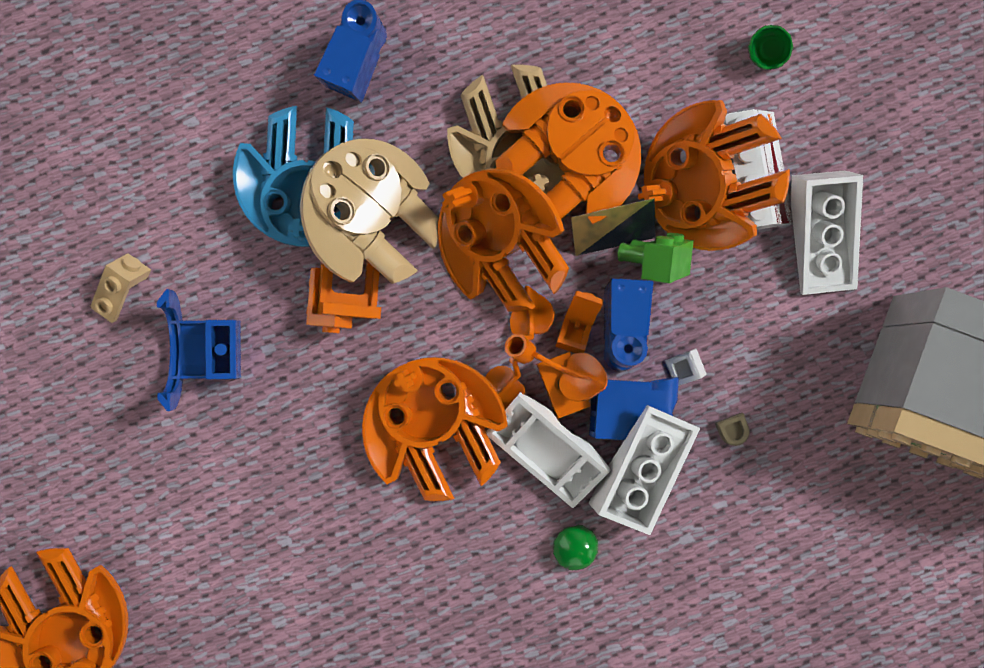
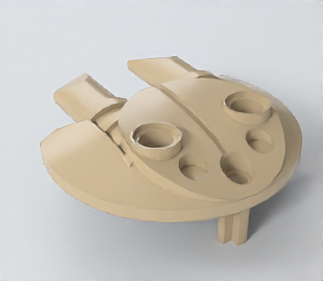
[447,65,579,203]
[300,139,439,284]

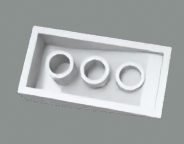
[791,171,863,295]
[589,405,700,535]

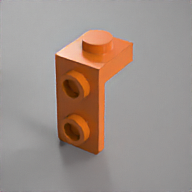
[306,267,353,333]
[555,291,604,353]

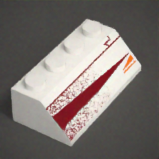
[724,109,793,230]

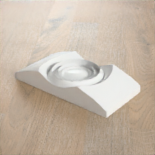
[486,393,611,508]

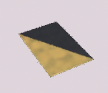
[571,198,656,256]

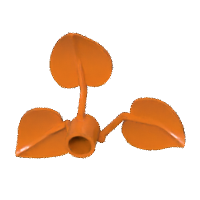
[485,286,608,409]

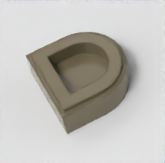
[715,412,749,446]

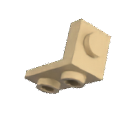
[90,254,151,323]

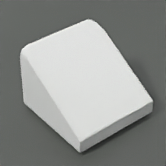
[665,348,706,386]

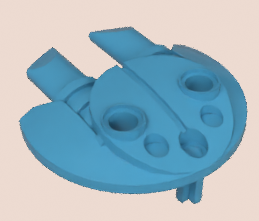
[233,106,375,247]

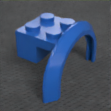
[157,289,241,411]

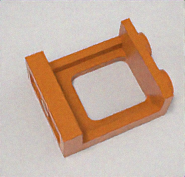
[317,260,381,319]

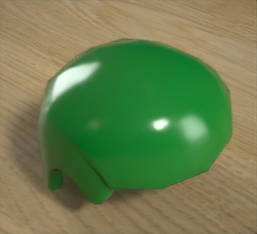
[748,25,794,70]
[553,524,598,571]

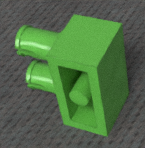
[618,233,694,283]

